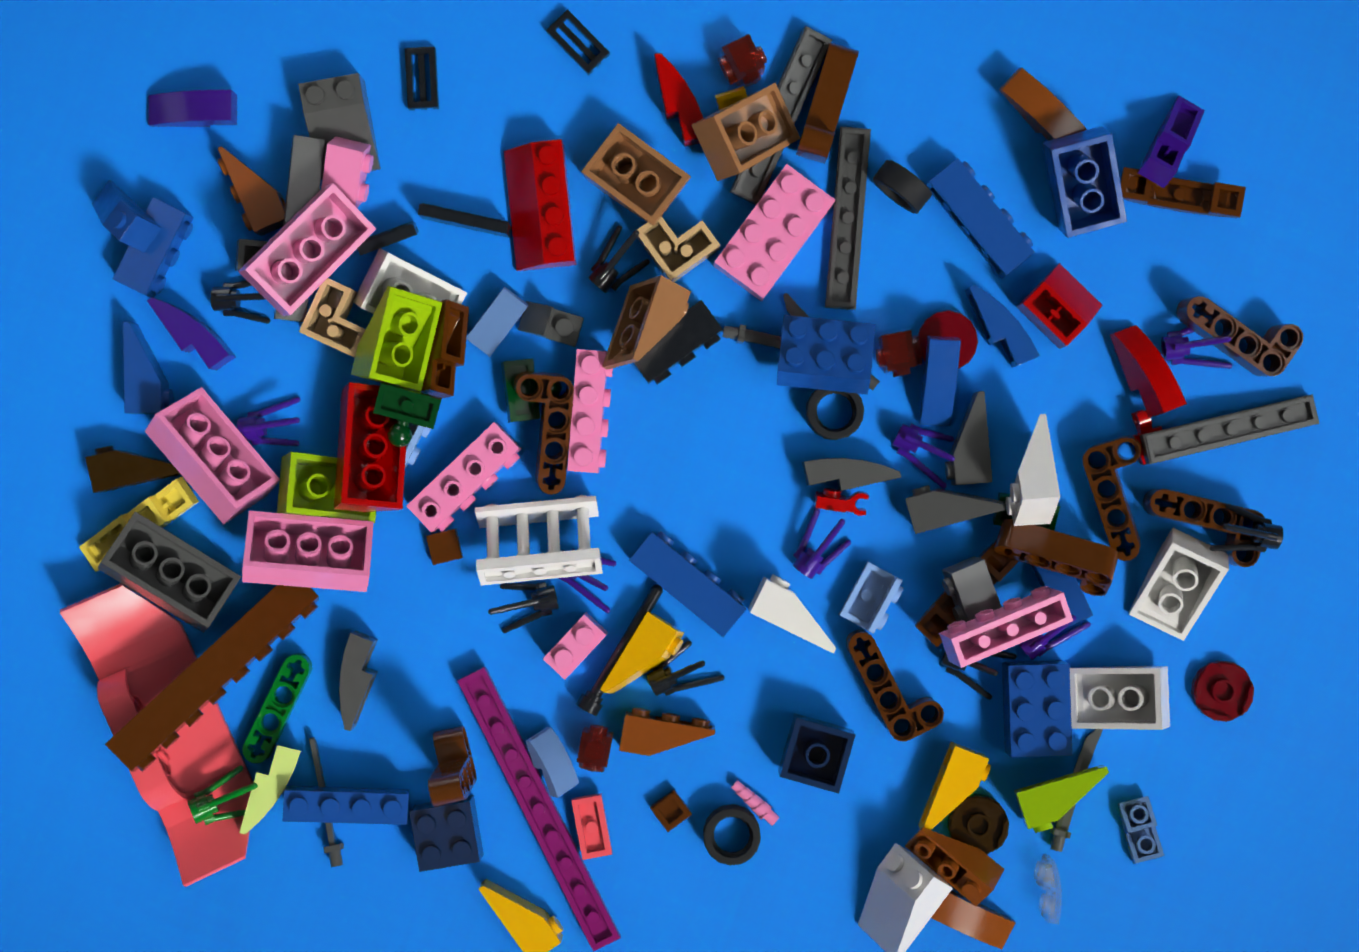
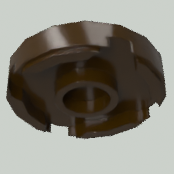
[947,794,1009,854]

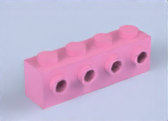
[567,349,613,473]
[406,422,522,532]
[939,586,1073,668]

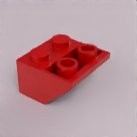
[1017,263,1103,349]

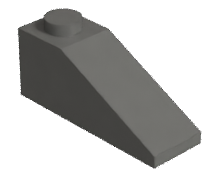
[945,391,992,485]
[905,485,1006,534]

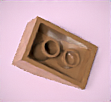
[692,82,800,181]
[581,123,691,226]
[602,275,691,370]

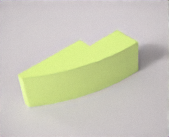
[239,745,301,834]

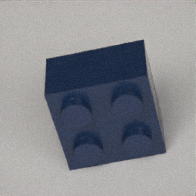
[778,713,856,794]
[409,795,484,872]

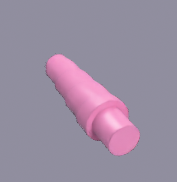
[731,780,780,826]

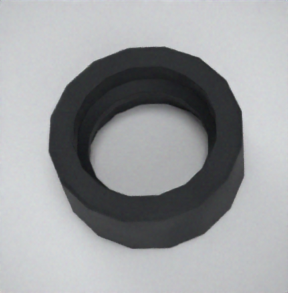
[873,160,932,214]
[805,389,864,440]
[703,804,761,865]

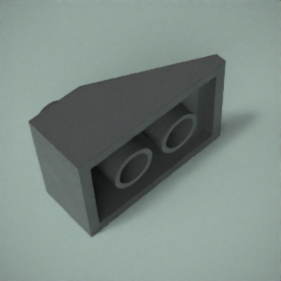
[298,73,381,180]

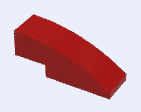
[654,53,703,147]
[1110,325,1187,417]

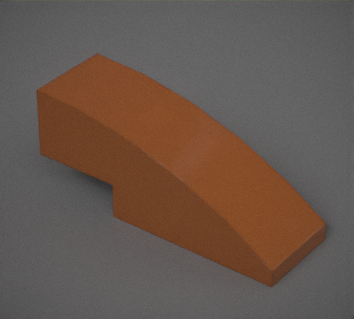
[999,68,1087,141]
[931,890,1016,949]

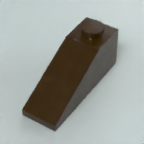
[85,446,181,493]

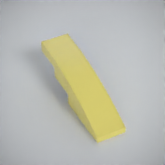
[79,477,199,572]

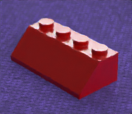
[504,139,577,271]
[334,382,406,512]

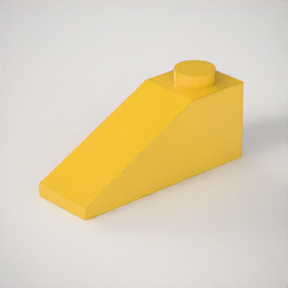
[600,612,684,694]
[918,742,991,830]
[479,879,564,952]

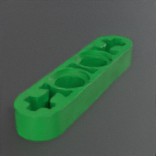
[243,653,312,764]

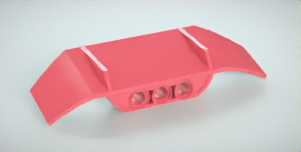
[60,583,253,887]

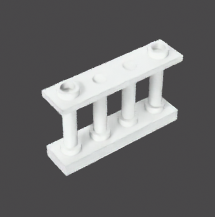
[475,495,603,586]

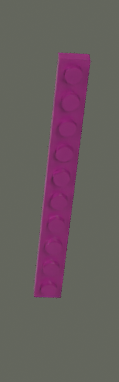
[458,666,621,952]

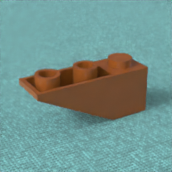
[218,147,286,236]
[619,707,715,756]
[905,827,1004,906]

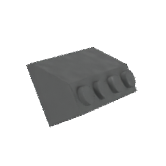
[98,512,241,633]

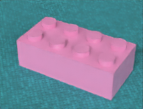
[714,164,836,302]
[238,183,376,316]
[145,387,280,525]
[242,510,374,592]

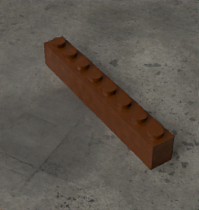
[105,585,319,772]

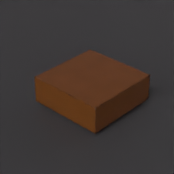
[426,528,464,565]
[650,789,692,832]

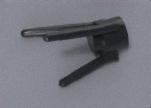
[588,225,650,293]
[211,280,270,324]
[1209,504,1283,552]
[488,582,559,633]
[647,641,725,696]
[941,651,1017,700]

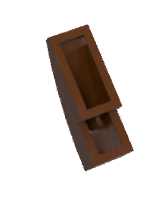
[418,299,469,398]

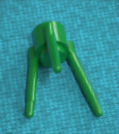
[187,765,258,825]

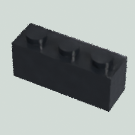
[634,300,723,385]

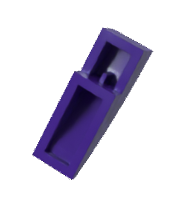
[148,90,237,127]
[1138,96,1205,188]
[147,297,236,371]

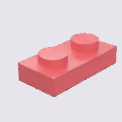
[571,793,613,860]

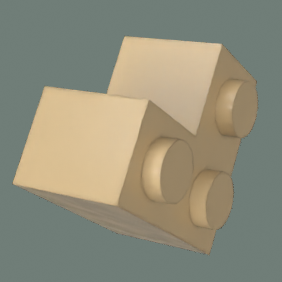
[637,216,720,282]
[299,278,366,358]

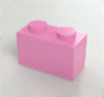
[321,136,374,208]
[543,612,608,680]

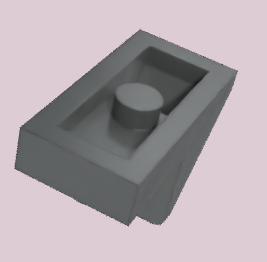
[518,301,584,347]

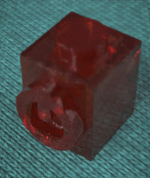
[718,34,767,87]
[876,330,922,377]
[577,725,614,772]

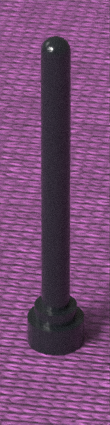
[576,584,663,716]

